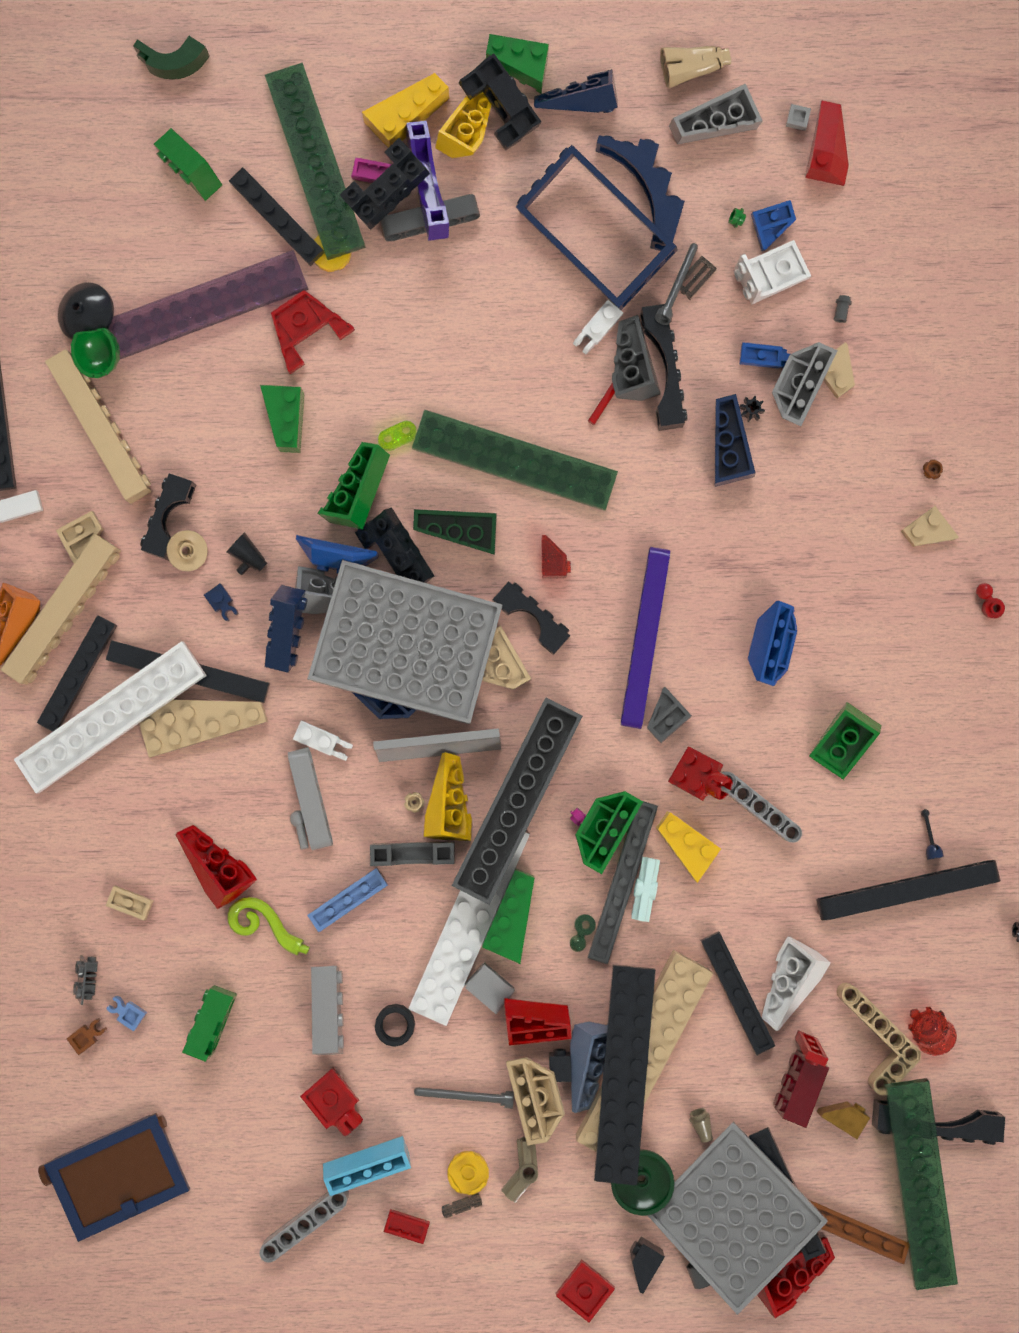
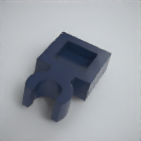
[204,583,239,621]

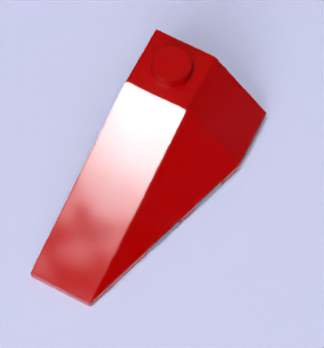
[176,825,257,909]
[757,1237,835,1318]

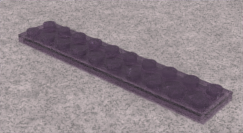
[108,250,309,359]

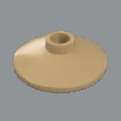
[166,530,208,571]

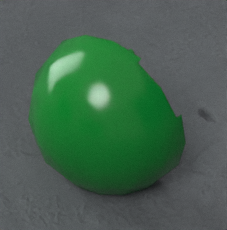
[71,328,120,378]

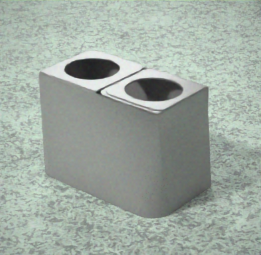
[464,962,515,1014]

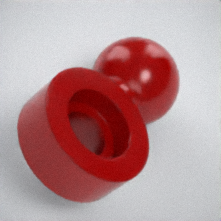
[976,583,1005,619]

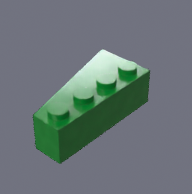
[317,442,390,529]
[482,868,535,964]

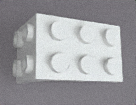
[734,240,811,305]

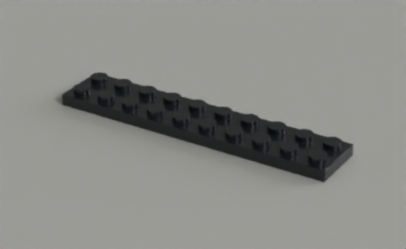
[594,964,656,1185]

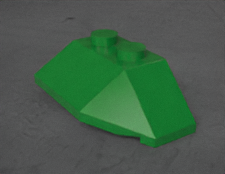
[575,791,643,875]

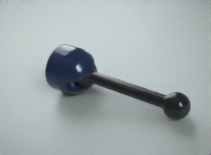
[921,809,944,860]

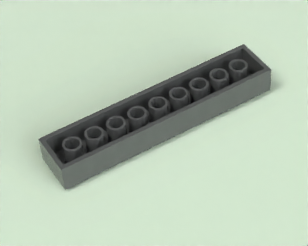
[452,697,583,905]

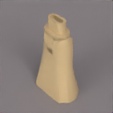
[660,46,731,89]

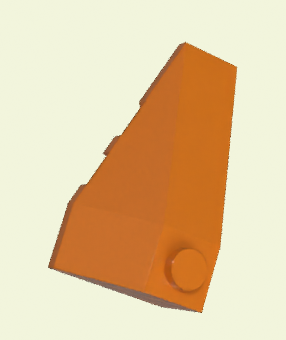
[0,583,40,666]

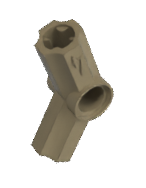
[501,1137,538,1203]

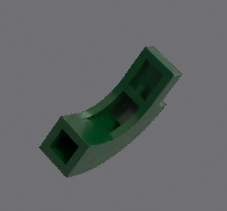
[133,36,210,80]

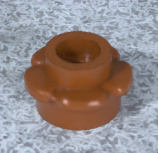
[923,460,943,480]

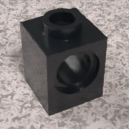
[549,1048,571,1082]

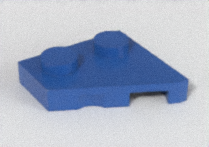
[751,200,796,251]

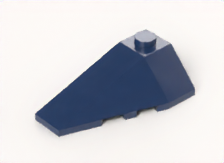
[534,69,618,113]

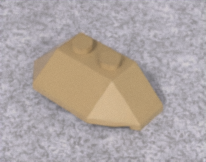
[506,1057,565,1145]

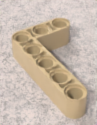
[837,983,921,1095]

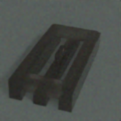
[680,256,717,300]

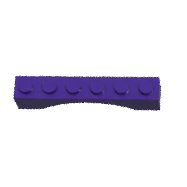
[406,121,449,241]

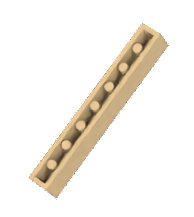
[45,349,152,504]
[0,534,121,685]

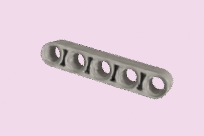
[288,747,333,851]
[721,771,802,843]
[259,1190,349,1263]

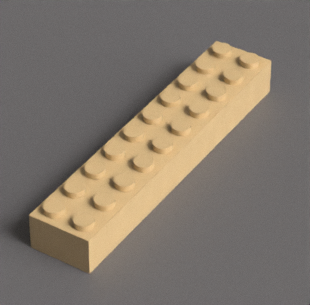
[576,950,713,1152]

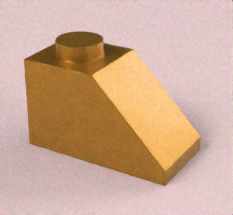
[817,1101,870,1139]

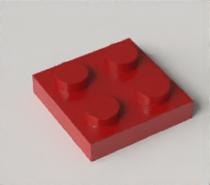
[556,1259,615,1323]

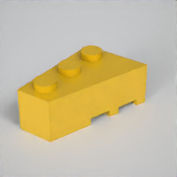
[656,811,721,883]

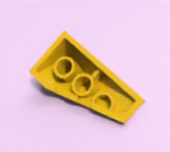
[435,92,491,158]
[424,752,472,841]

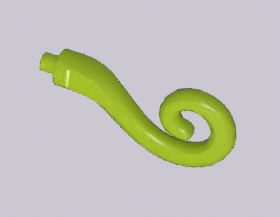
[227,897,310,956]

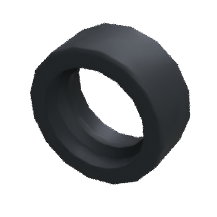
[375,1004,415,1047]

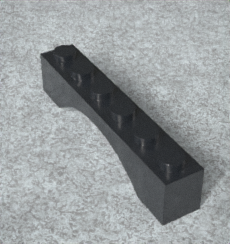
[640,304,687,431]
[872,1099,1005,1145]

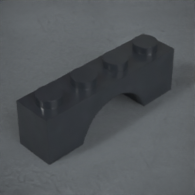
[140,473,196,561]
[492,581,570,655]

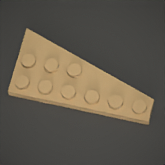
[139,700,268,758]

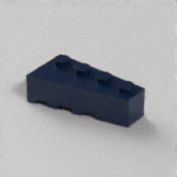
[715,394,756,487]
[265,585,308,673]

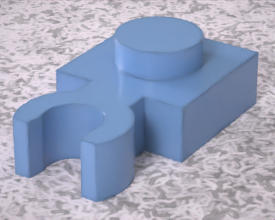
[106,996,147,1031]

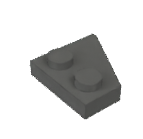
[647,687,692,743]

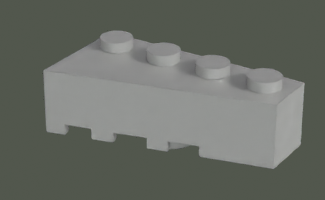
[669,84,763,145]
[311,966,344,1056]

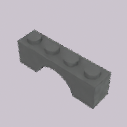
[370,841,455,866]

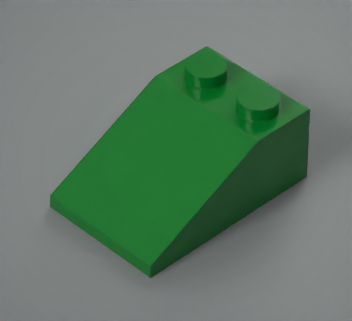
[809,702,882,780]

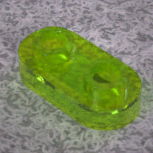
[378,421,417,451]

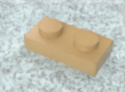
[106,885,154,921]

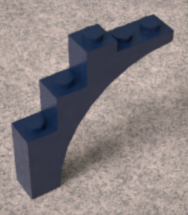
[596,135,685,251]

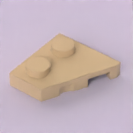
[823,342,855,398]
[901,506,959,547]
[56,511,104,564]

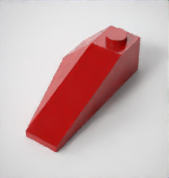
[805,100,849,186]

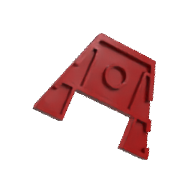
[271,290,355,374]

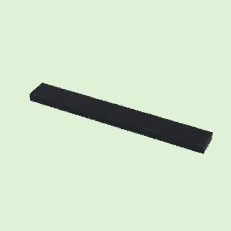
[106,640,270,703]

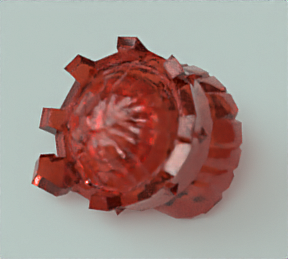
[908,1007,957,1056]

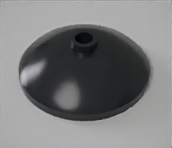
[58,282,114,339]

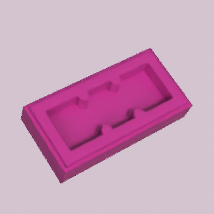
[351,157,392,183]

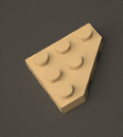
[482,626,531,690]

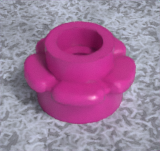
[570,808,586,826]

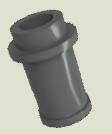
[833,295,852,323]

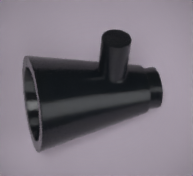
[226,532,267,575]

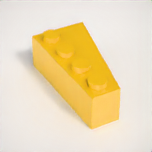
[362,73,450,148]

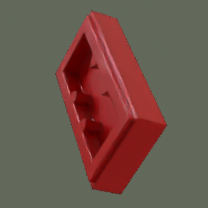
[383,1209,430,1244]

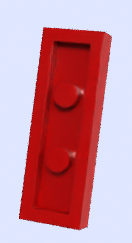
[795,1030,828,1067]

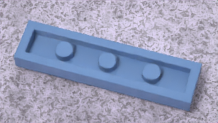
[307,868,388,932]

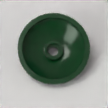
[611,1149,675,1216]

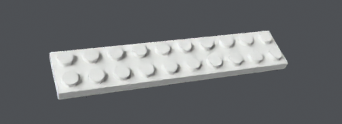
[14,641,207,793]
[408,832,530,1026]

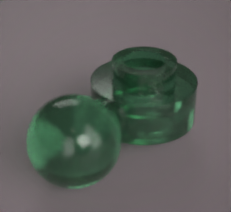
[570,914,596,952]

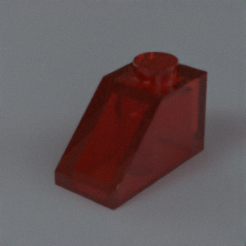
[541,535,571,578]

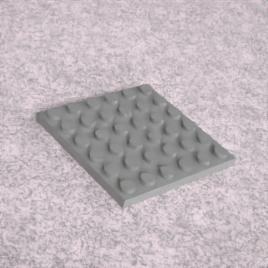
[647,1121,828,1315]

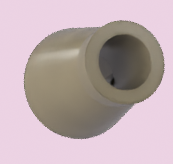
[689,1108,713,1142]

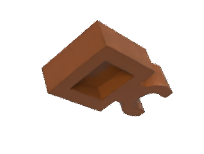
[66,1018,107,1055]

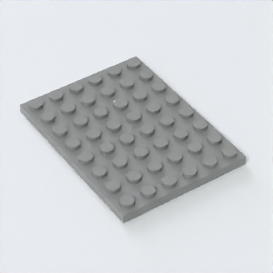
[307,560,502,724]

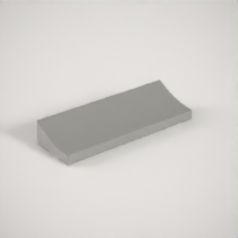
[373,728,501,762]

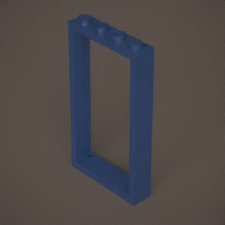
[516,145,678,310]

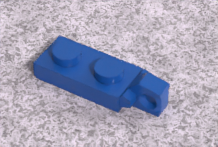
[739,342,790,369]

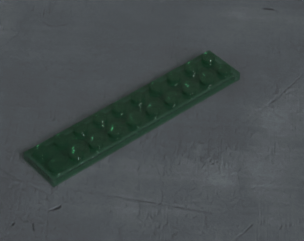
[265,62,366,260]
[412,409,618,511]
[885,1078,958,1290]

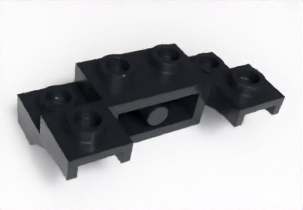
[459,54,541,150]
[340,138,430,230]
[355,507,435,583]

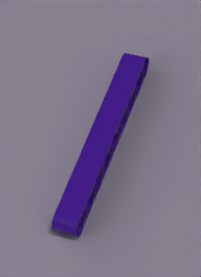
[620,547,671,729]

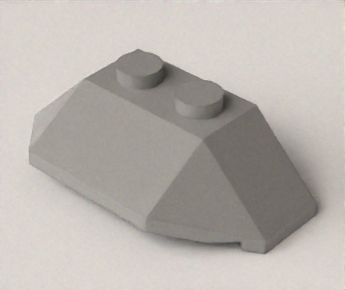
[772,342,838,427]

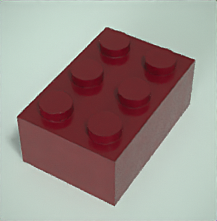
[774,1049,829,1128]

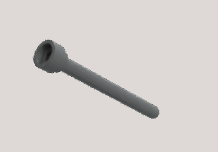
[655,243,698,325]
[414,1087,514,1109]

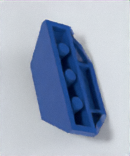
[296,535,379,574]
[748,601,797,686]

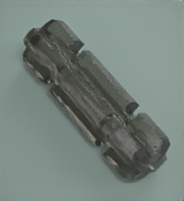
[441,1193,482,1218]

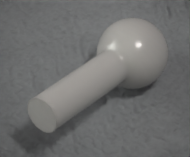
[290,811,309,850]

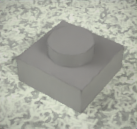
[786,104,811,131]

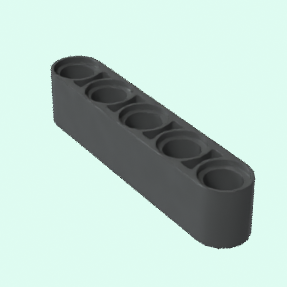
[380,194,480,241]

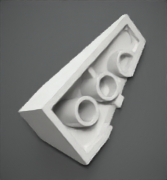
[762,937,831,1031]

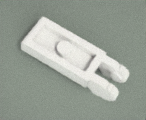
[573,300,623,354]
[293,721,353,761]

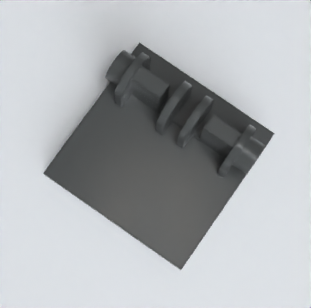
[73,955,98,1005]

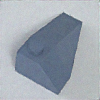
[570,1022,607,1113]

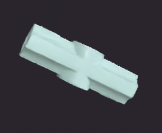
[631,857,660,922]

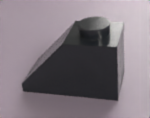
[630,1236,665,1294]

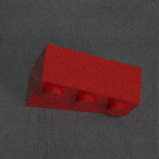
[504,998,572,1046]

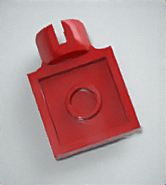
[668,746,733,801]
[300,1067,363,1136]

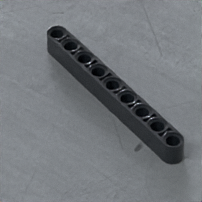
[816,860,1001,921]

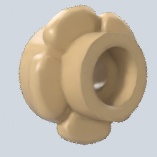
[404,792,425,813]

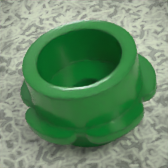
[728,208,746,228]

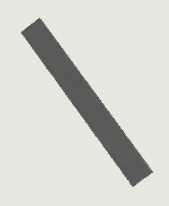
[588,801,658,965]

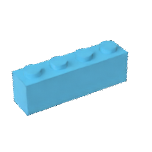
[323,1136,411,1196]

